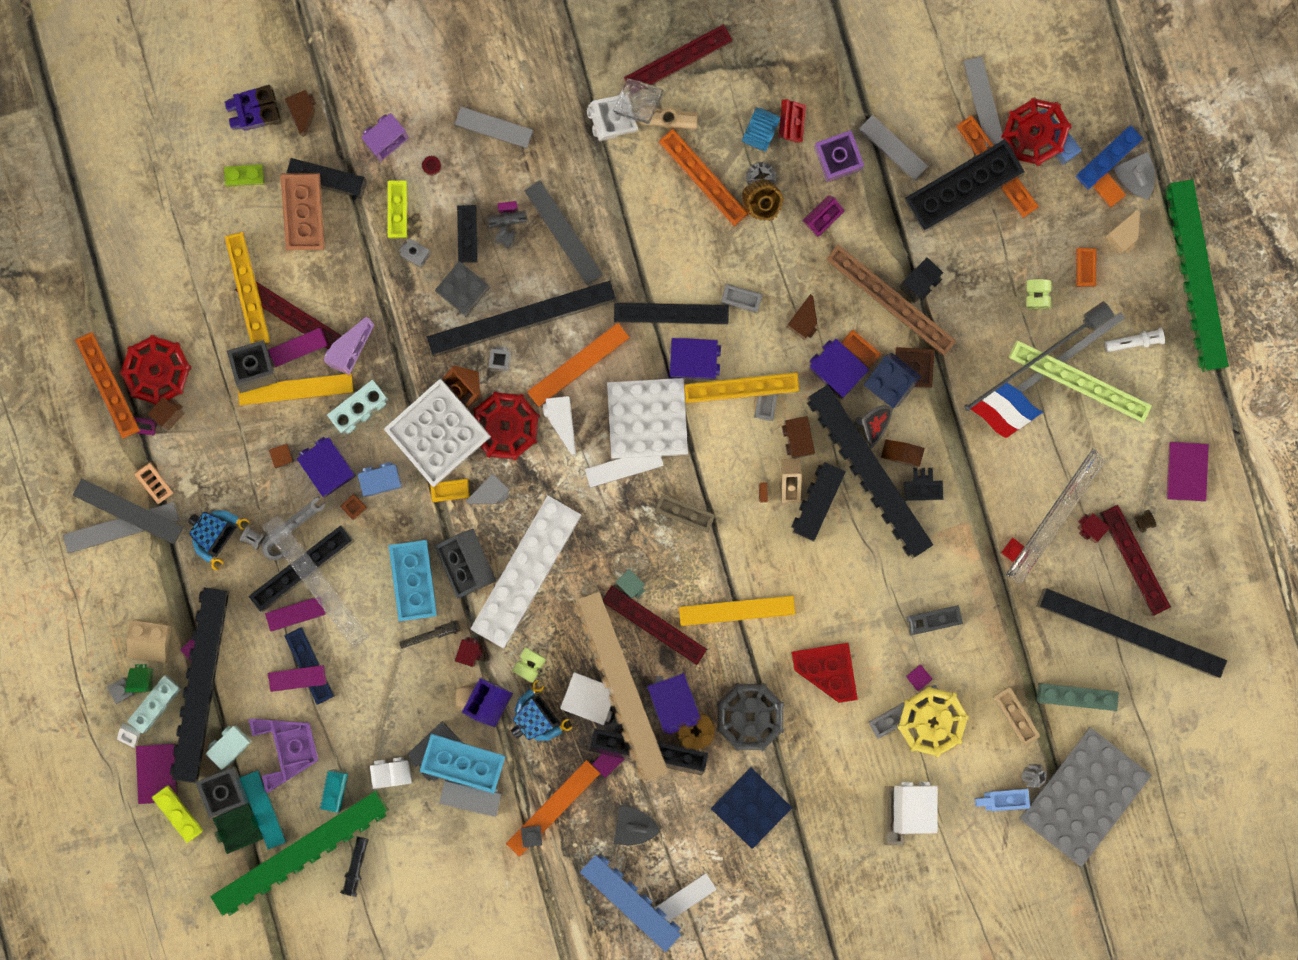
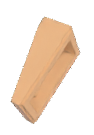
[134,462,173,504]

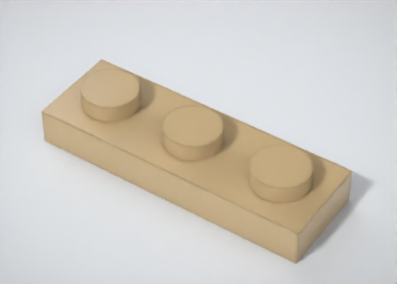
[993,687,1041,746]

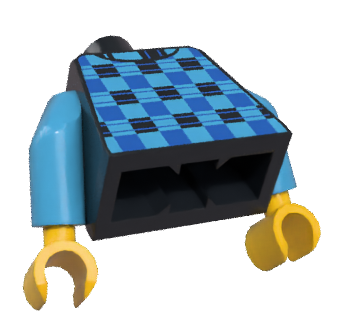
[188,510,250,570]
[511,680,573,741]

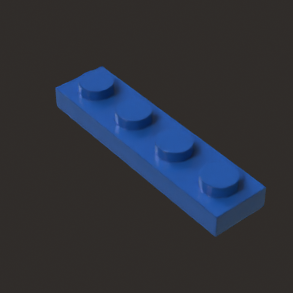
[1075,125,1143,190]

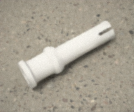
[1105,327,1165,352]

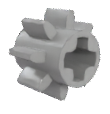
[1022,764,1047,788]

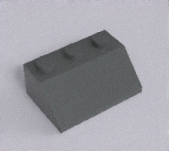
[434,529,496,599]

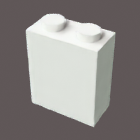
[560,672,613,725]
[894,781,938,834]

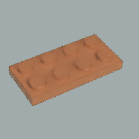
[280,173,325,250]

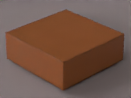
[269,444,294,468]
[759,483,768,503]
[340,493,368,521]

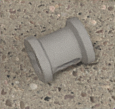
[240,526,265,550]

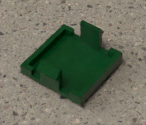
[212,803,263,854]

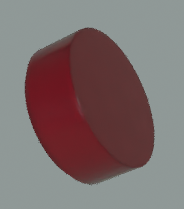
[422,156,441,176]

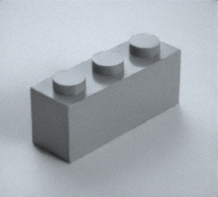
[439,780,502,817]

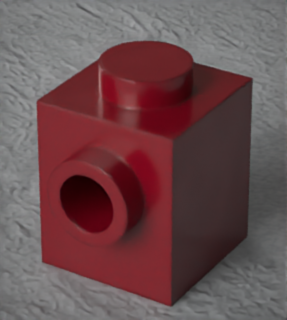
[1077,513,1110,543]
[455,637,483,667]

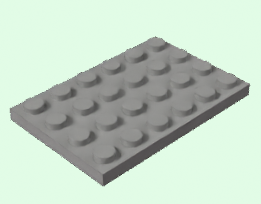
[1019,727,1152,867]

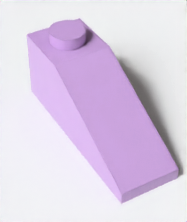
[324,317,374,375]

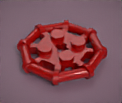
[1001,97,1072,166]
[119,334,192,405]
[473,391,540,461]

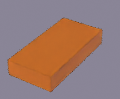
[1092,173,1126,208]
[1076,248,1096,287]
[841,329,881,369]

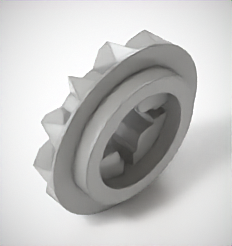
[746,162,776,186]

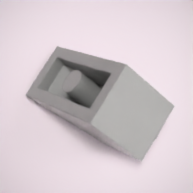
[466,474,510,505]

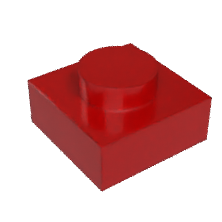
[1000,537,1028,565]

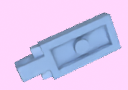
[974,789,1030,811]

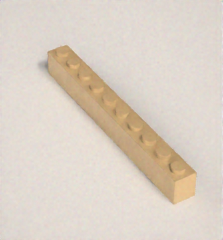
[575,592,668,783]

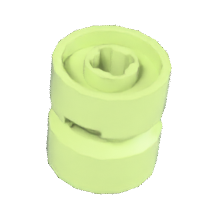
[1026,279,1052,309]
[512,647,547,683]

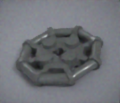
[716,682,785,751]

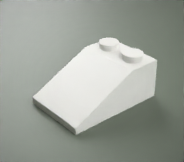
[543,396,576,457]

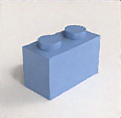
[358,462,402,497]

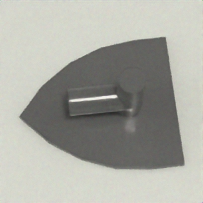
[614,805,661,845]

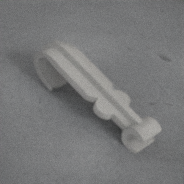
[261,496,326,560]

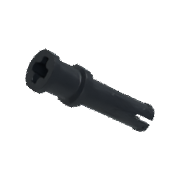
[340,836,369,897]

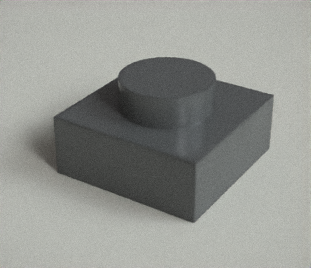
[521,825,543,848]

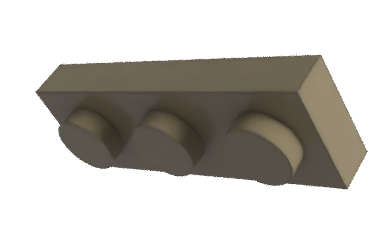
[655,494,715,533]
[883,786,904,845]

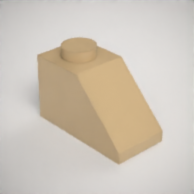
[1106,210,1140,254]
[781,459,802,503]

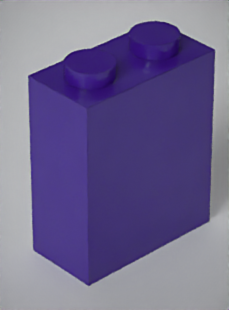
[670,338,721,380]
[809,339,869,399]
[297,437,356,498]
[647,673,701,734]
[462,678,513,727]

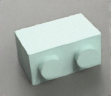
[206,725,252,770]

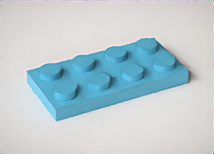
[388,540,437,621]
[419,733,506,794]

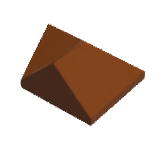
[442,365,482,409]

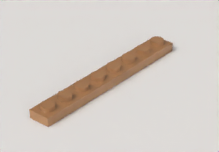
[826,245,956,356]

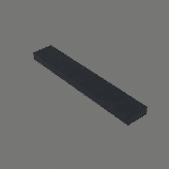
[614,303,729,325]

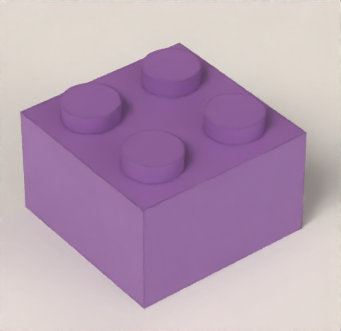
[361,113,409,162]
[814,130,864,183]

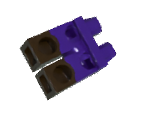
[225,84,281,131]

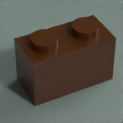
[148,397,185,430]
[781,416,815,459]

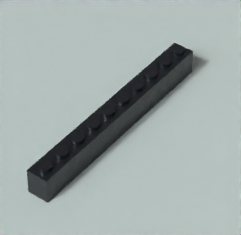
[426,280,616,357]
[807,384,933,558]
[170,587,229,783]
[1036,588,1227,678]

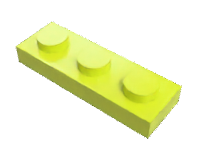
[388,180,407,239]
[152,785,203,843]

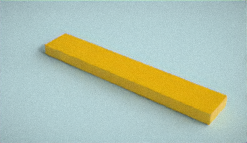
[224,232,271,344]
[684,372,800,404]
[238,373,354,406]
[679,596,795,626]

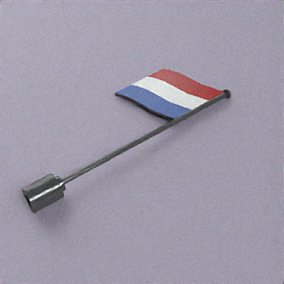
[964,301,1114,438]

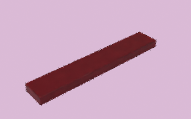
[624,24,733,95]
[235,281,342,349]
[1100,504,1171,616]
[602,585,707,665]

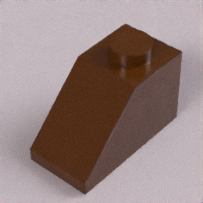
[285,90,316,137]
[787,294,818,340]
[881,439,925,468]

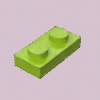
[224,164,264,187]

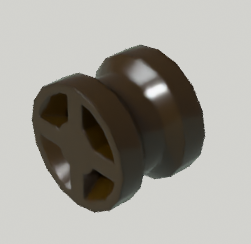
[1134,510,1157,533]

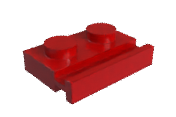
[778,99,806,143]

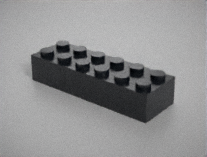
[905,139,1025,233]

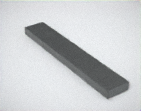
[524,180,603,286]
[73,478,183,545]

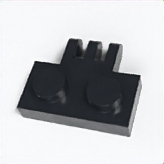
[904,468,944,501]

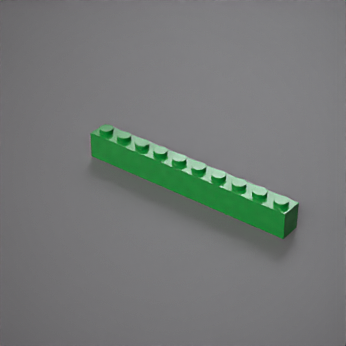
[1165,179,1229,372]
[210,790,389,916]

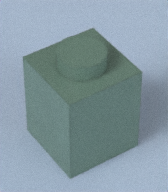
[616,569,645,598]

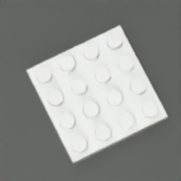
[607,378,688,459]
[384,379,491,487]

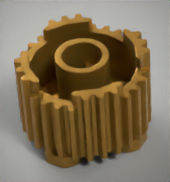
[742,178,784,221]
[677,712,715,751]

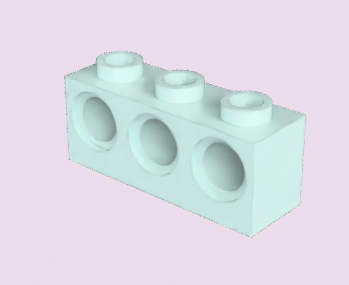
[327,380,388,434]
[127,675,183,734]

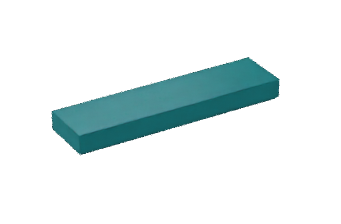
[240,770,287,850]

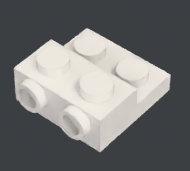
[587,94,638,141]

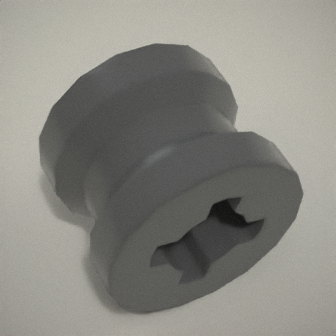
[495,225,517,249]

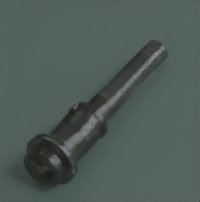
[399,620,460,649]

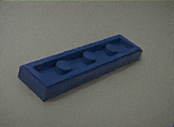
[284,627,335,705]

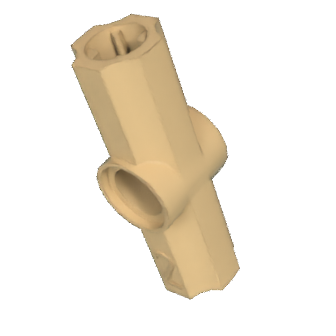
[640,107,698,130]

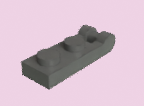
[906,605,963,636]

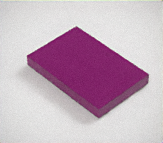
[1167,442,1209,502]
[136,744,178,804]

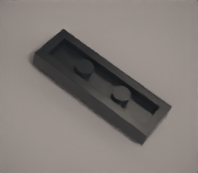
[457,205,478,263]

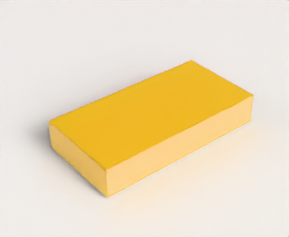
[430,479,470,502]

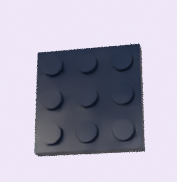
[711,767,792,849]

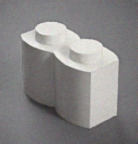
[370,757,412,789]

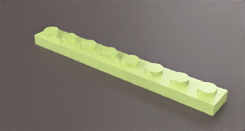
[1008,340,1152,423]

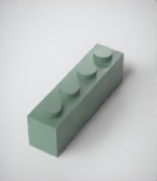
[1036,683,1119,711]

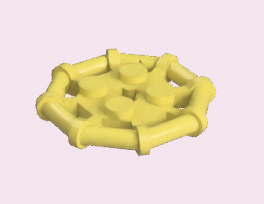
[897,686,969,757]

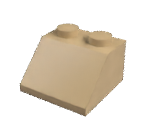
[127,620,172,664]

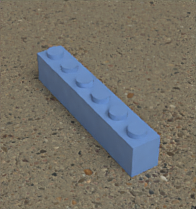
[580,854,681,952]

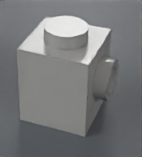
[400,239,431,269]
[488,346,511,372]

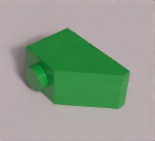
[125,664,153,692]

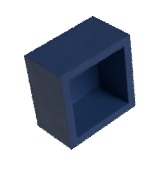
[864,353,922,409]

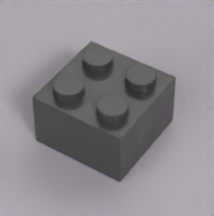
[435,261,490,317]
[227,340,277,393]
[195,766,249,818]

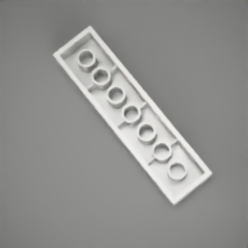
[470,496,582,649]

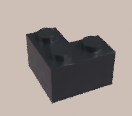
[899,257,944,303]

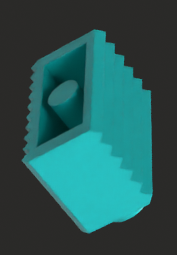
[320,770,348,813]

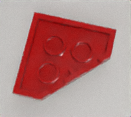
[791,643,858,703]

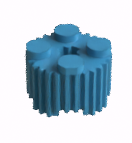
[742,107,781,152]

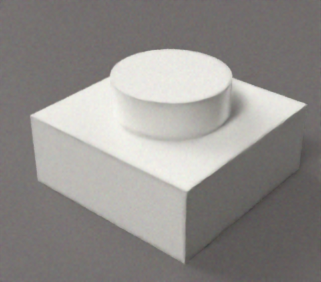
[117,723,140,748]

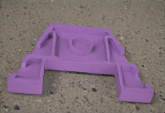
[248,718,319,793]

